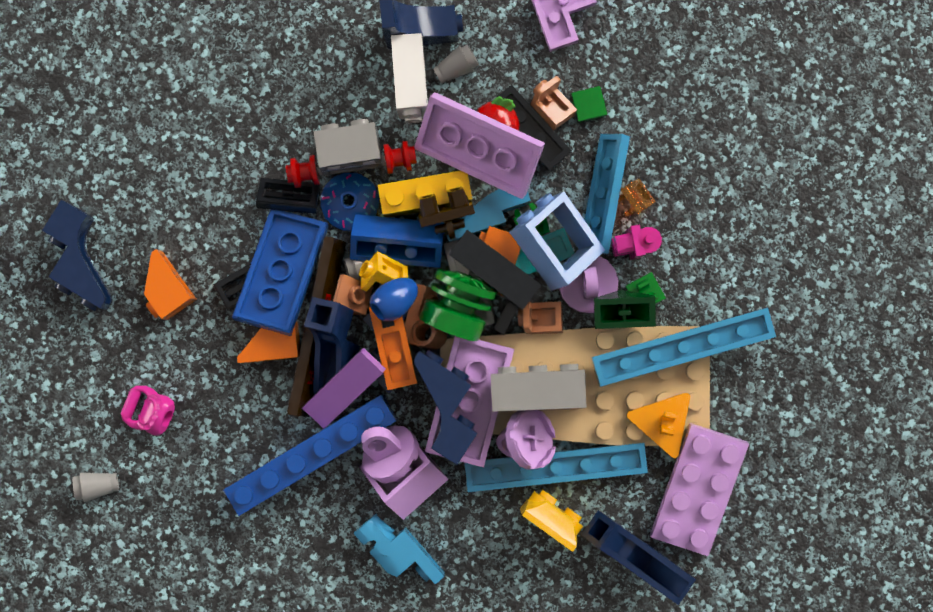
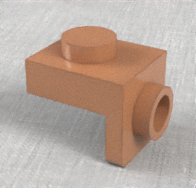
[530,76,577,130]
[518,301,563,334]

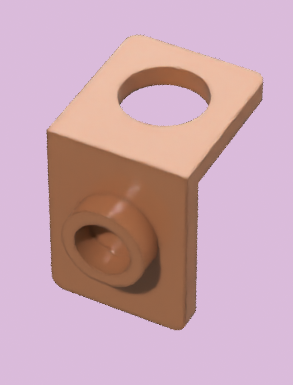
[333,274,373,315]

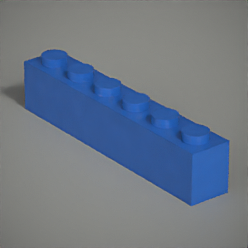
[223,394,398,516]

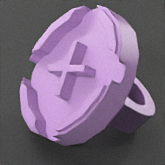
[559,256,618,313]
[496,410,556,470]
[361,425,419,484]

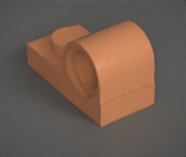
[404,283,447,350]

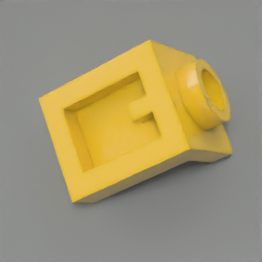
[359,251,408,292]

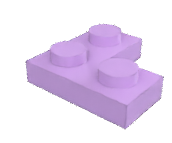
[531,0,597,52]

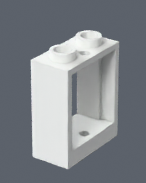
[391,33,428,123]

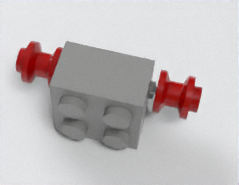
[286,119,417,188]

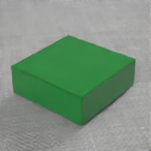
[571,86,607,123]

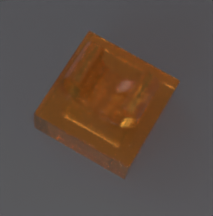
[618,178,656,216]

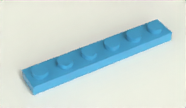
[591,308,776,387]
[465,443,648,492]

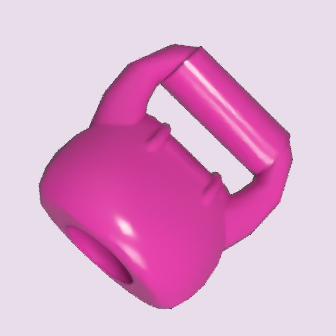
[120,386,175,436]

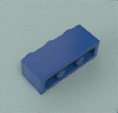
[350,214,444,268]

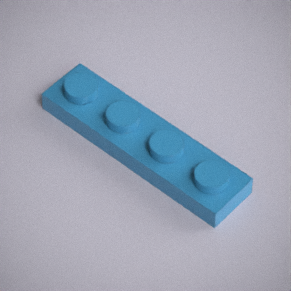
[584,134,630,254]

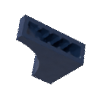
[379,0,463,49]

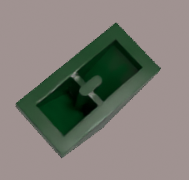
[594,290,656,329]

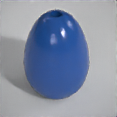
[370,278,418,321]

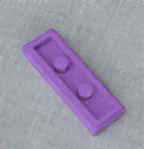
[302,348,386,429]

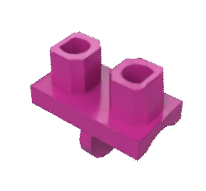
[611,224,662,260]

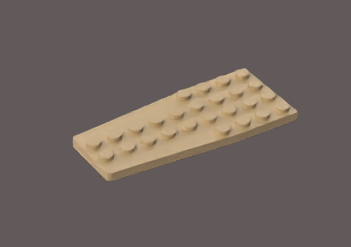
[440,326,710,446]

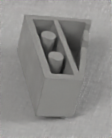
[491,364,587,412]

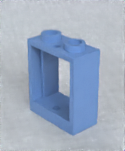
[510,191,605,291]

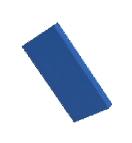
[232,210,329,336]

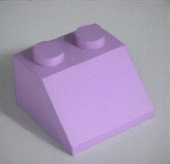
[359,444,448,520]

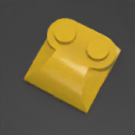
[520,490,583,552]

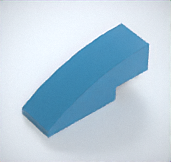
[447,189,531,242]

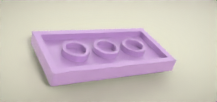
[414,92,545,199]
[425,336,514,468]
[650,423,749,556]

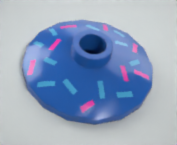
[321,173,379,231]

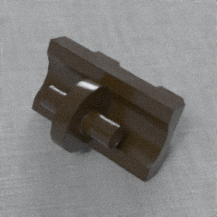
[418,187,475,240]

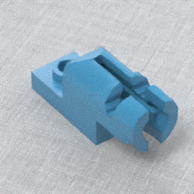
[353,514,445,584]

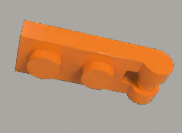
[369,307,418,390]

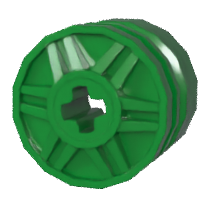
[419,269,498,341]

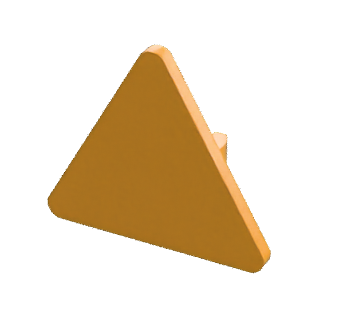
[626,393,690,458]

